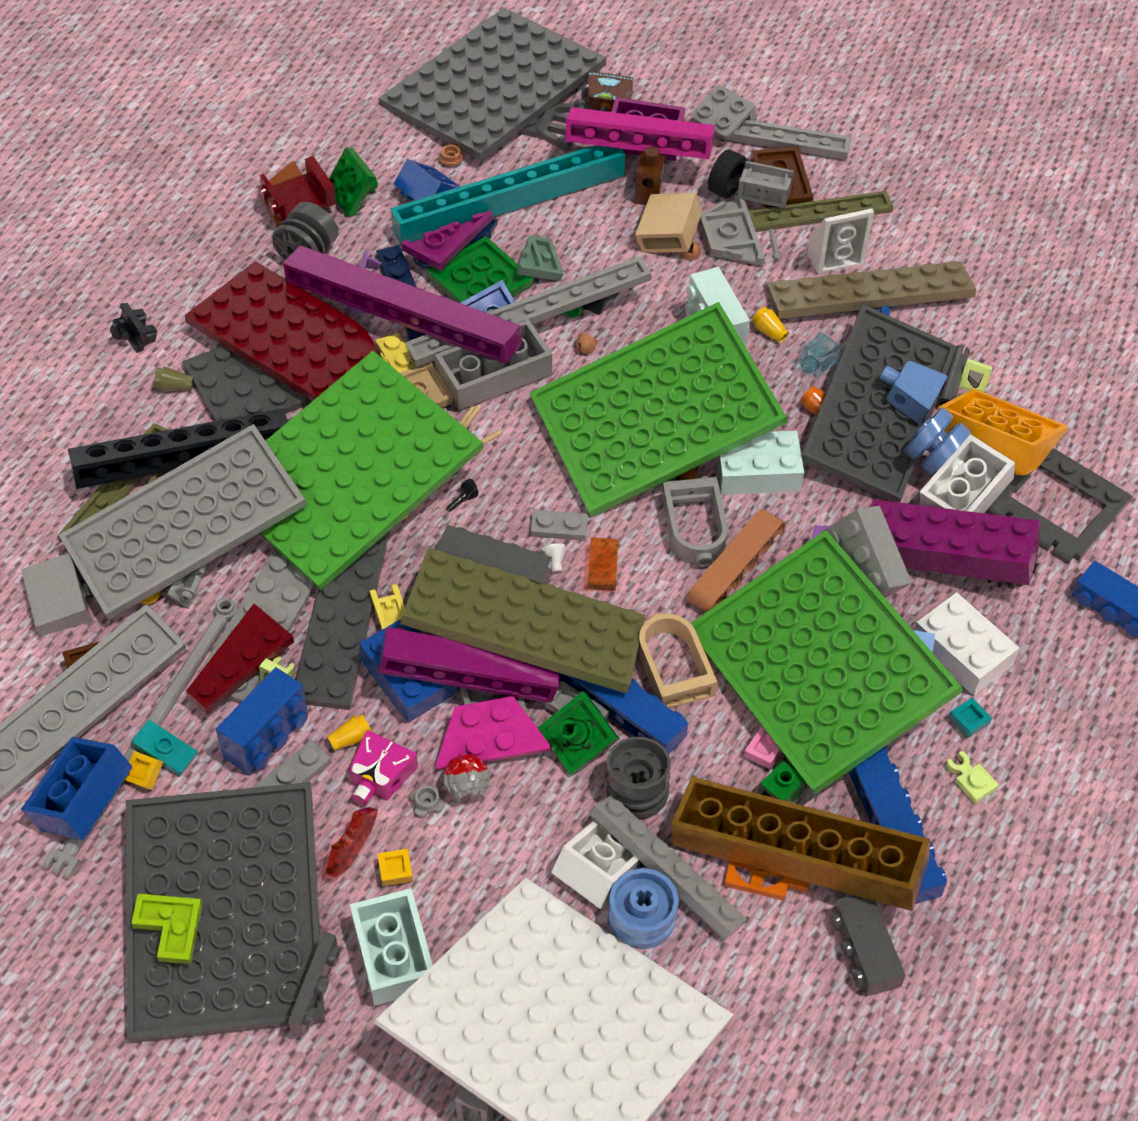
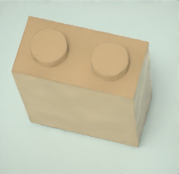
[635,193,702,253]

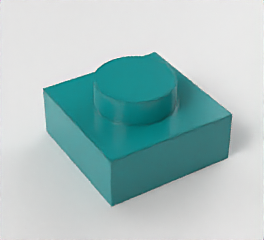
[949,697,992,738]

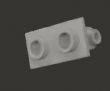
[166,561,211,609]

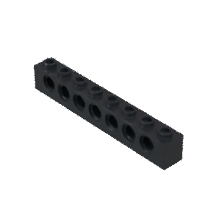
[68,409,288,489]

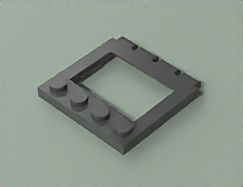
[985,448,1133,564]

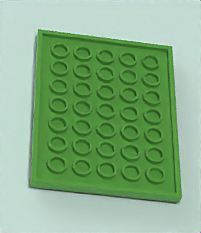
[530,302,788,517]
[258,351,484,591]
[691,530,963,795]

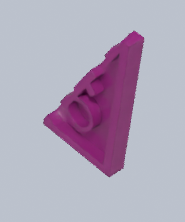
[401,211,493,270]

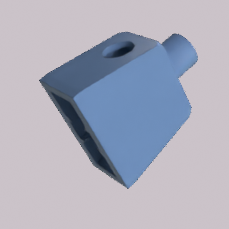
[879,361,948,424]

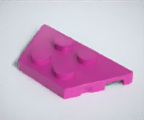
[436,696,551,770]

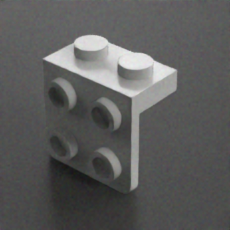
[691,84,757,139]

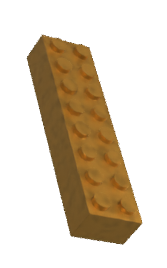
[671,776,930,911]

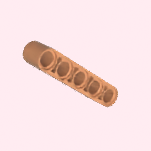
[687,509,786,613]

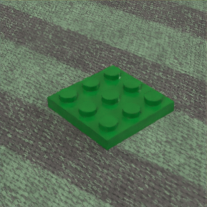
[427,236,533,303]

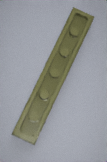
[749,191,894,232]
[57,423,169,542]

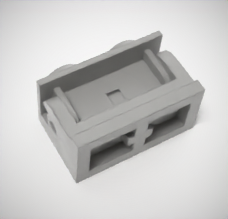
[738,161,794,208]

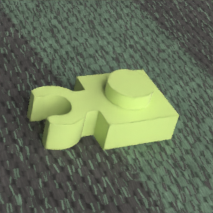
[946,751,999,804]

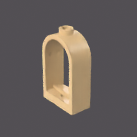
[638,613,718,709]

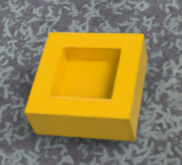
[125,751,163,790]
[377,848,413,887]

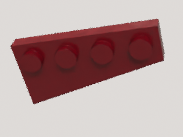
[186,603,294,714]

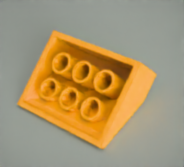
[937,388,1068,475]

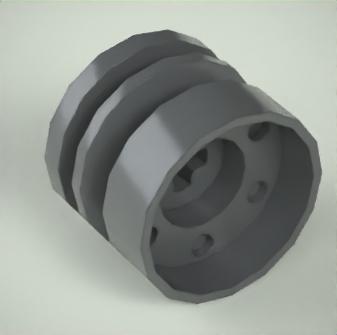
[272,202,339,261]
[607,737,670,818]

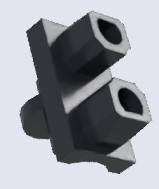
[110,303,157,353]

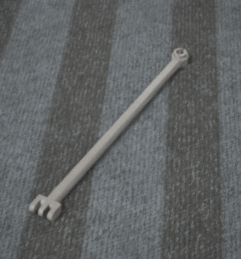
[42,598,238,880]

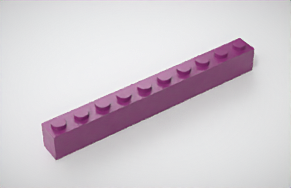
[283,245,521,364]

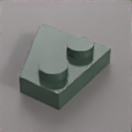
[516,235,564,281]

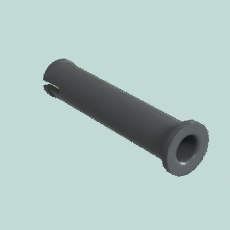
[935,345,970,409]

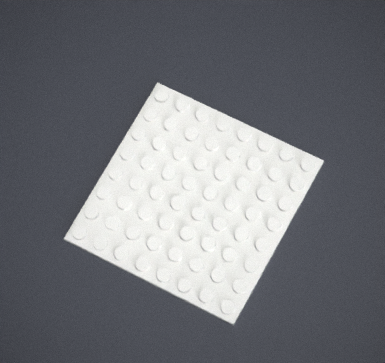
[375,878,734,1121]

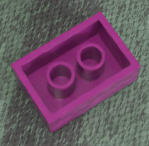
[612,97,686,161]

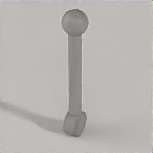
[769,229,782,260]

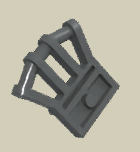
[517,99,587,151]

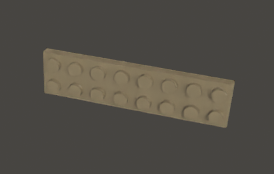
[767,261,976,319]

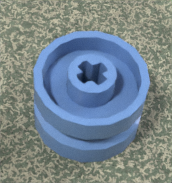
[903,407,972,476]
[608,868,679,949]

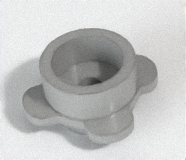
[410,785,444,817]

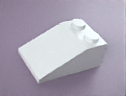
[807,209,874,274]
[551,819,642,909]

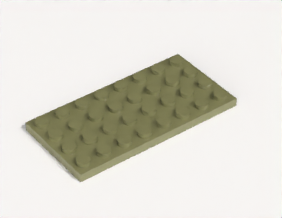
[400,548,645,694]

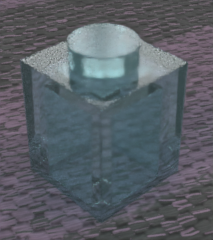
[799,332,841,378]

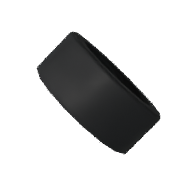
[708,149,747,199]

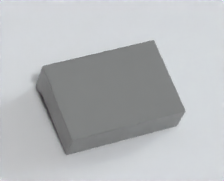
[21,553,92,636]

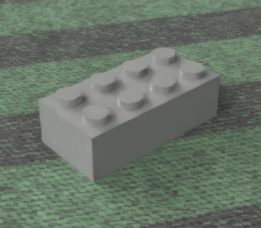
[435,319,552,411]

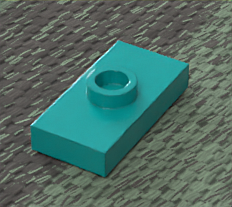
[131,719,198,777]

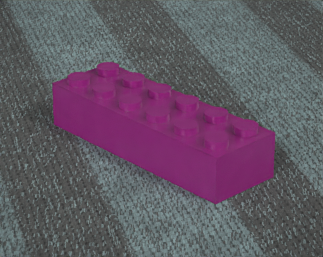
[871,499,1040,585]

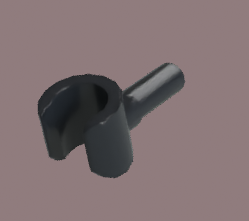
[446,479,479,512]

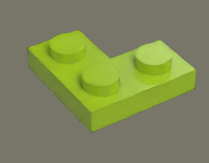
[131,894,202,964]

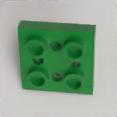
[329,147,378,217]
[537,691,620,775]

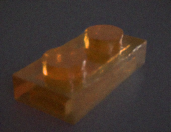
[588,537,619,591]

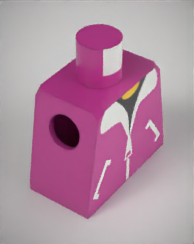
[349,730,418,806]

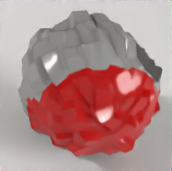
[443,754,491,799]

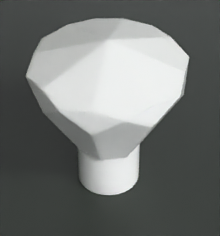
[539,543,566,574]

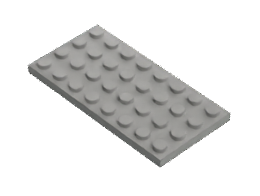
[59,424,307,620]

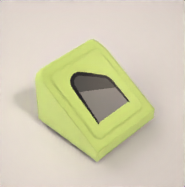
[959,359,993,392]

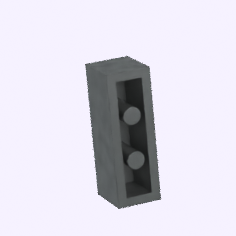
[830,895,906,997]

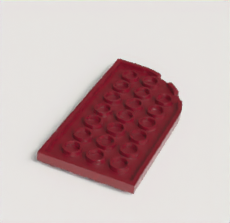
[185,261,377,401]

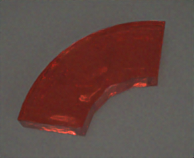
[326,807,378,878]

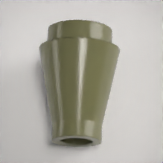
[154,366,194,392]

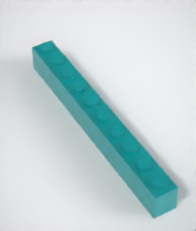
[390,145,625,244]

